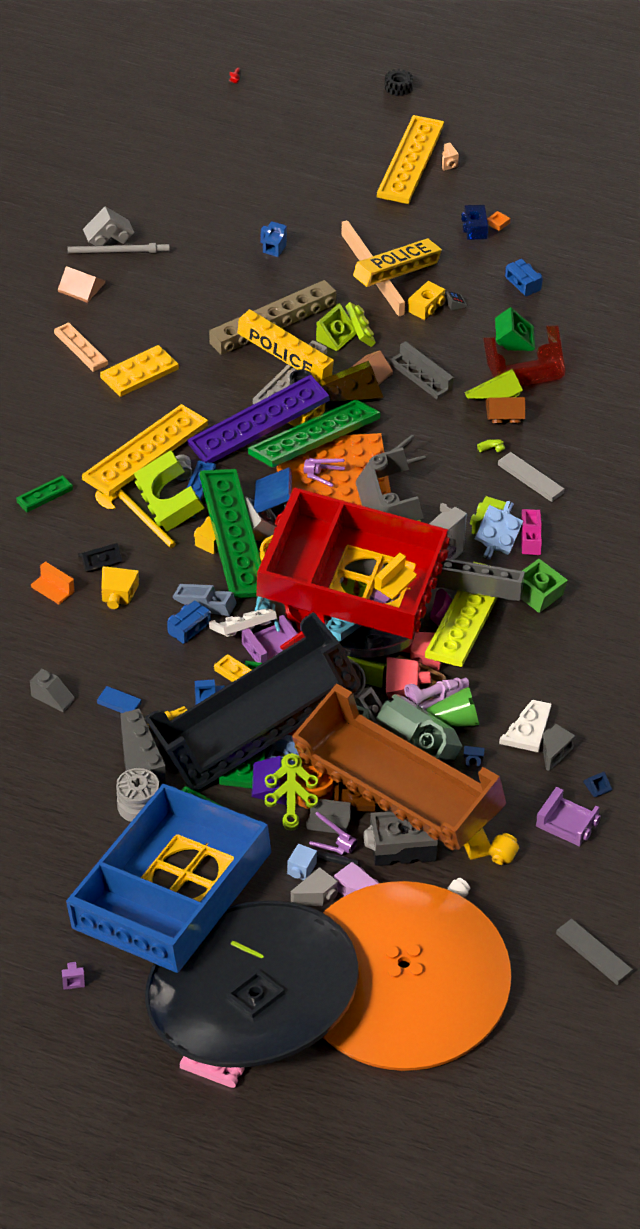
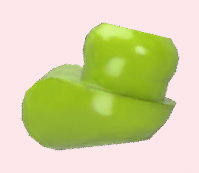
[477,439,505,452]

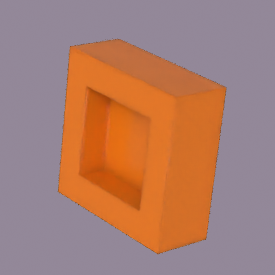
[486,211,510,231]

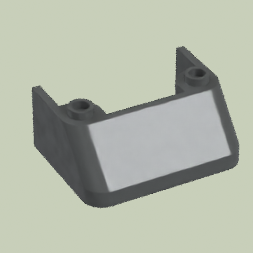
[356,447,424,521]

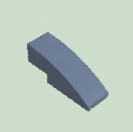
[173,584,237,616]

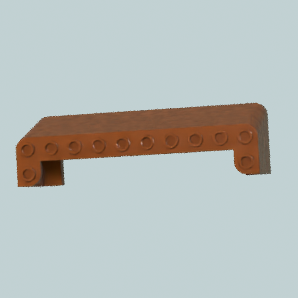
[292,683,506,850]

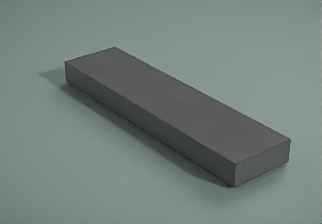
[556,918,633,985]

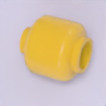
[489,833,519,865]

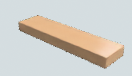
[54,323,108,372]

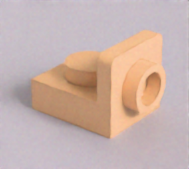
[442,143,459,171]

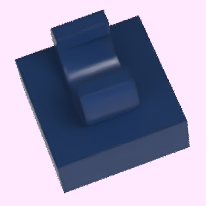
[464,746,484,767]

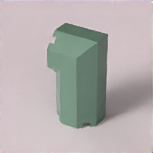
[376,694,462,762]

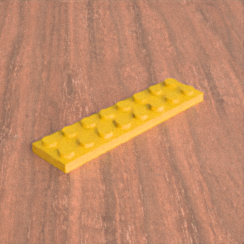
[377,115,444,204]
[82,404,208,497]

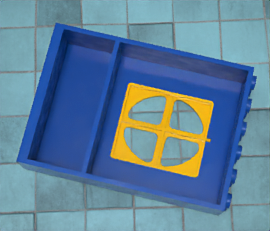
[66,784,271,973]

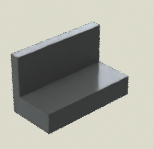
[307,798,351,834]

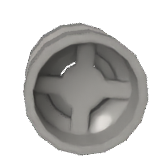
[176,455,192,480]

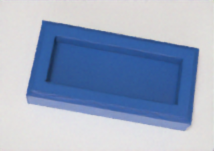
[97,686,141,713]

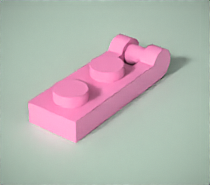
[180,1056,245,1088]

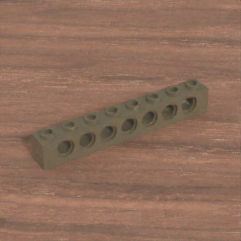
[209,280,336,355]

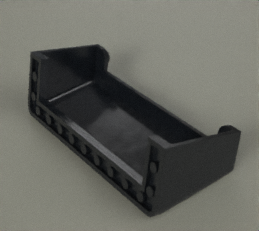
[144,612,361,790]

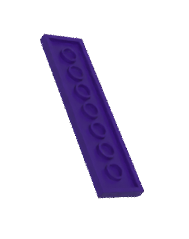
[187,375,330,463]

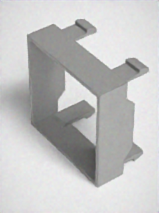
[429,503,467,560]

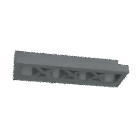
[389,341,454,400]

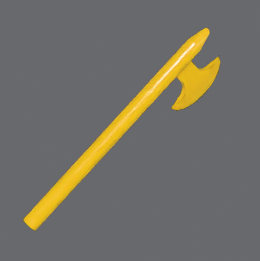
[95,489,176,548]

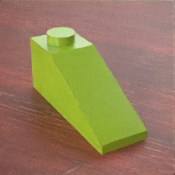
[464,369,523,398]

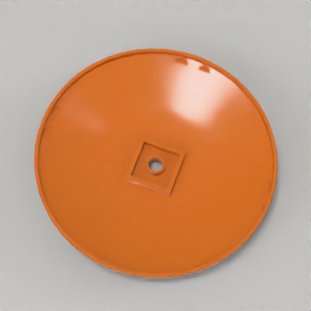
[323,881,511,1071]

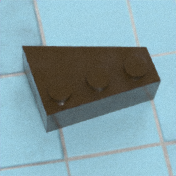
[319,361,384,402]

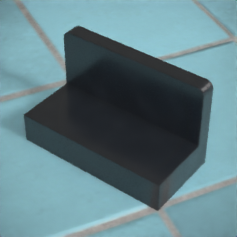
[77,543,122,571]

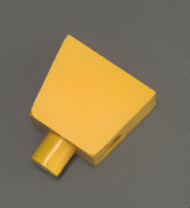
[102,566,139,609]

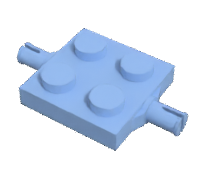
[474,501,523,559]

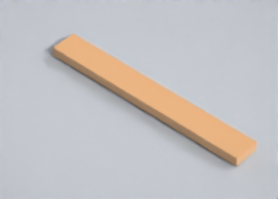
[342,221,405,316]

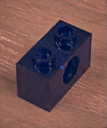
[461,205,488,240]

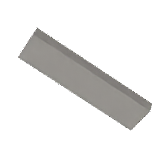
[498,452,564,502]

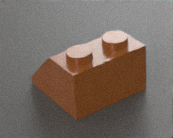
[486,397,525,423]

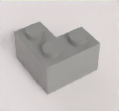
[83,206,134,246]

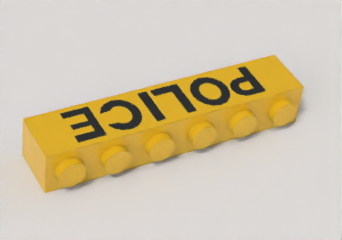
[353,238,442,287]
[237,309,334,383]

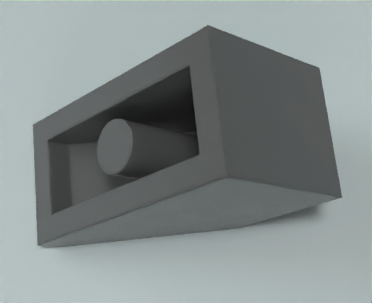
[30,668,75,712]
[542,724,575,771]

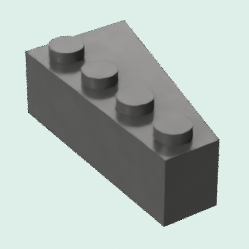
[120,709,166,783]

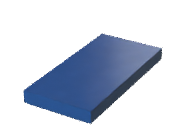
[254,467,292,513]

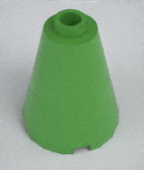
[426,687,479,727]

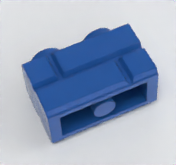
[505,259,543,296]
[167,600,211,644]

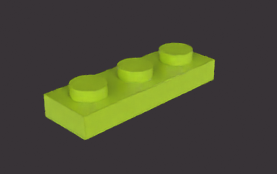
[345,302,376,347]

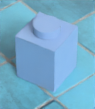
[287,844,317,880]

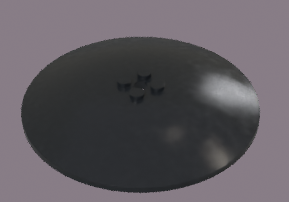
[145,901,359,1068]

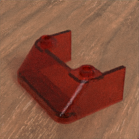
[483,325,565,386]

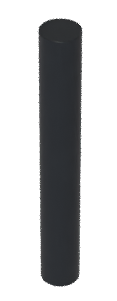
[317,850,359,866]

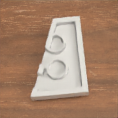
[208,608,277,636]
[499,700,551,752]

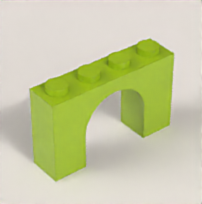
[134,450,204,532]

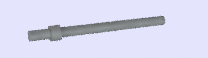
[68,243,170,253]

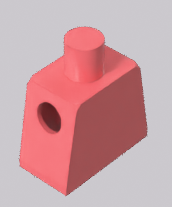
[400,632,442,672]
[386,657,431,699]

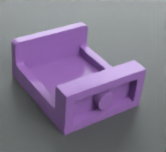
[242,615,298,663]
[536,787,601,846]

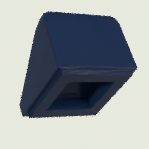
[583,771,612,797]

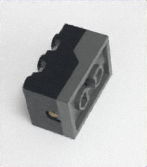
[364,811,438,866]

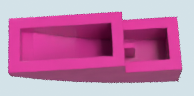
[521,509,542,555]

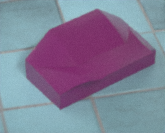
[430,588,453,627]

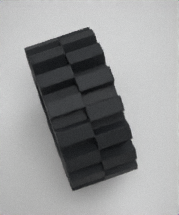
[384,69,413,96]

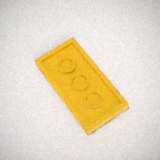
[100,345,179,397]

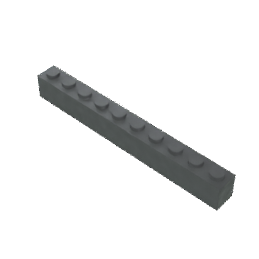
[345,558,525,601]

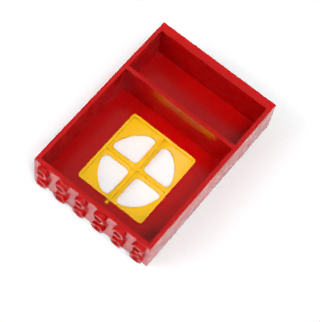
[256,487,450,639]

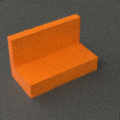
[31,561,75,605]

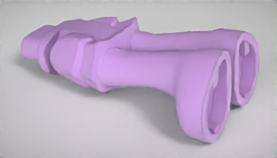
[404,678,469,711]

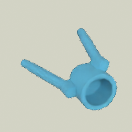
[251,596,280,632]

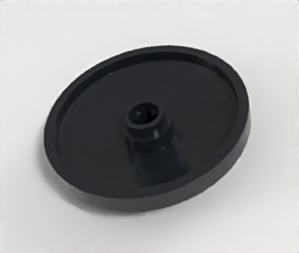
[339,626,413,658]

